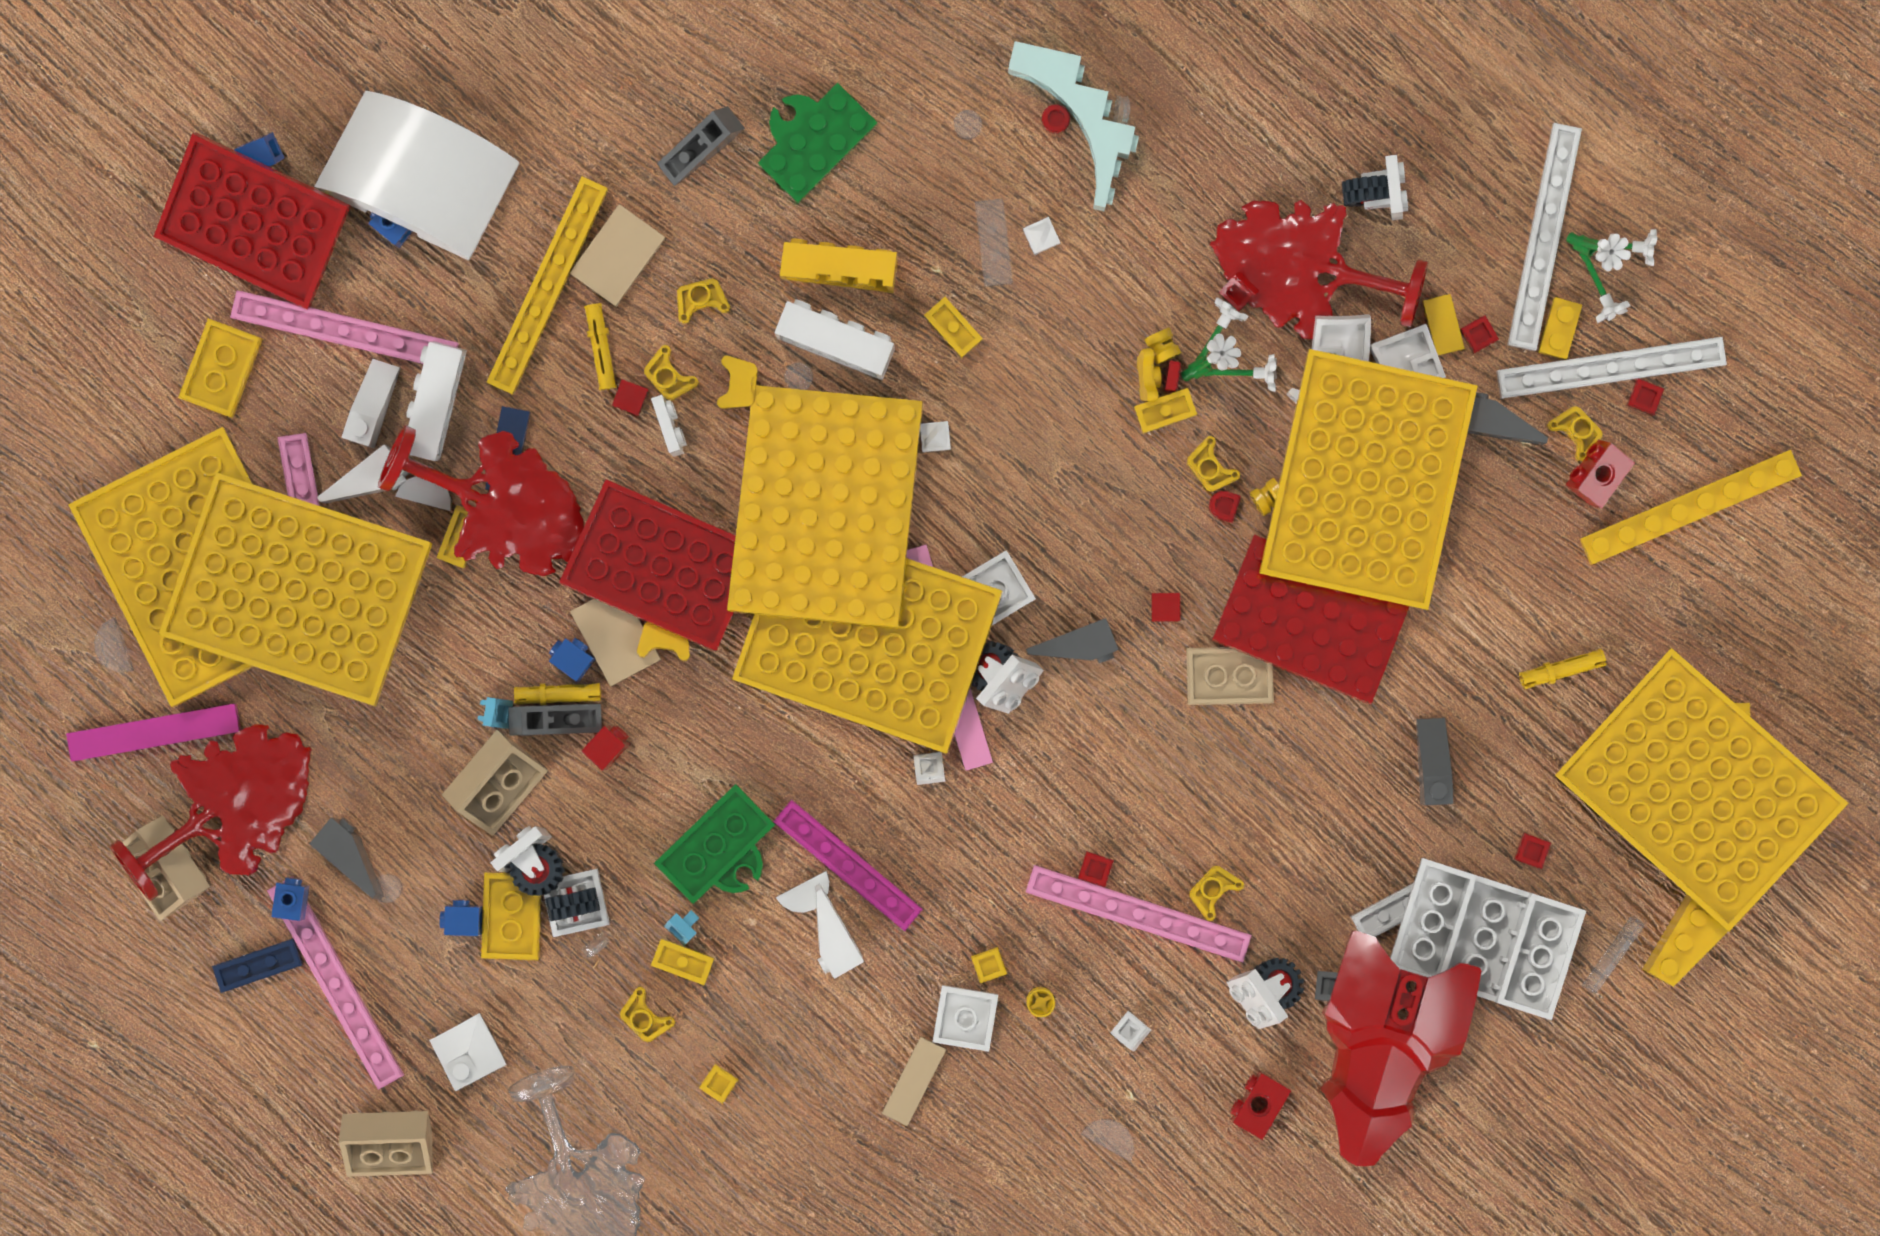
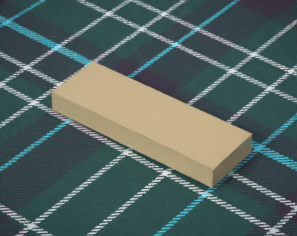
[882,1036,946,1126]

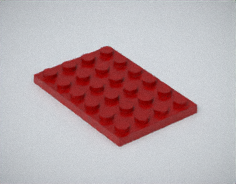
[153,132,351,309]
[559,479,736,652]
[1212,534,1410,705]

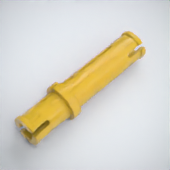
[584,303,617,391]
[1519,649,1607,690]
[514,683,601,706]

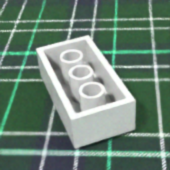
[774,299,895,381]

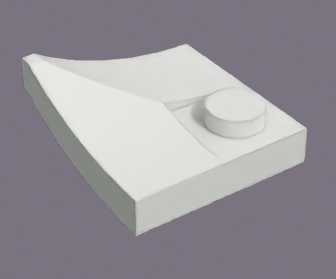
[1312,314,1371,362]
[1370,324,1446,378]
[429,1013,507,1091]

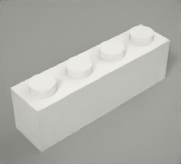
[407,341,467,461]

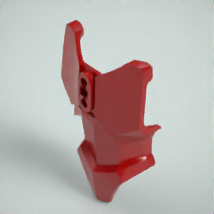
[1320,930,1481,1167]

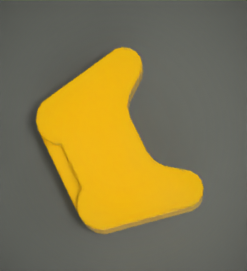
[677,278,730,324]
[644,345,699,401]
[1137,348,1161,401]
[717,356,758,409]
[1546,406,1603,462]
[1187,436,1240,492]
[637,622,690,662]
[1189,866,1244,921]
[620,986,675,1042]

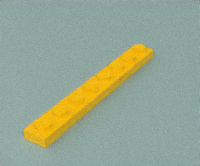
[486,176,609,395]
[1580,450,1802,565]

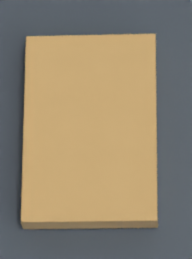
[570,204,666,307]
[570,599,661,687]
[1186,647,1274,705]

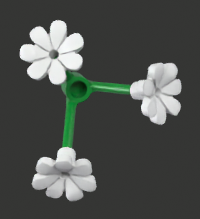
[1566,229,1657,323]
[1181,297,1277,392]

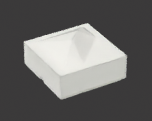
[1023,217,1060,255]
[920,421,951,453]
[913,752,945,785]
[1111,1011,1151,1052]

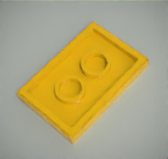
[178,318,263,418]
[481,872,542,960]

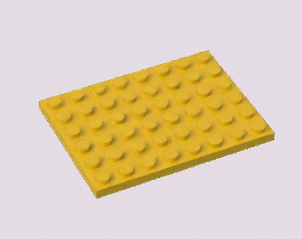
[1259,349,1478,610]
[727,385,923,628]
[68,427,254,708]
[158,473,432,707]
[732,558,1003,754]
[1555,648,1849,932]

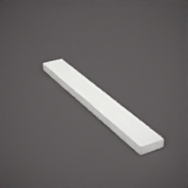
[1507,123,1582,351]
[1496,337,1727,399]

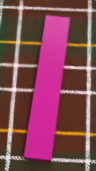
[66,704,241,762]
[773,800,923,931]

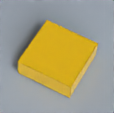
[971,947,1007,984]
[699,1063,739,1104]

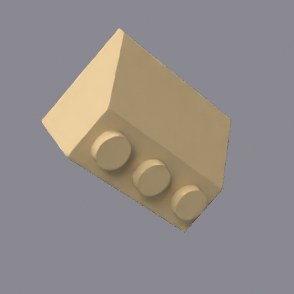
[442,730,548,836]
[122,815,210,921]
[339,1111,433,1177]

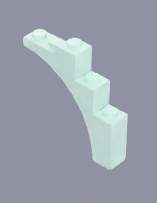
[1008,41,1139,211]

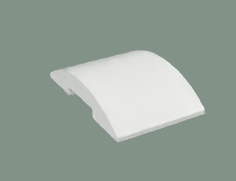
[314,91,520,260]
[1390,858,1586,1020]

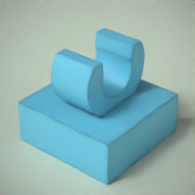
[478,697,513,729]
[664,910,699,946]

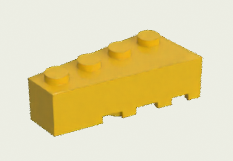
[780,238,898,293]
[1642,894,1728,987]

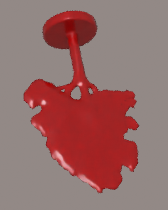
[1210,200,1429,339]
[377,425,584,576]
[110,724,312,901]

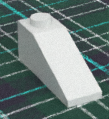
[341,359,400,448]
[317,444,409,504]
[815,883,864,979]

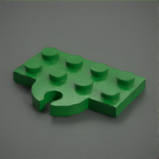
[758,82,878,204]
[654,784,776,904]

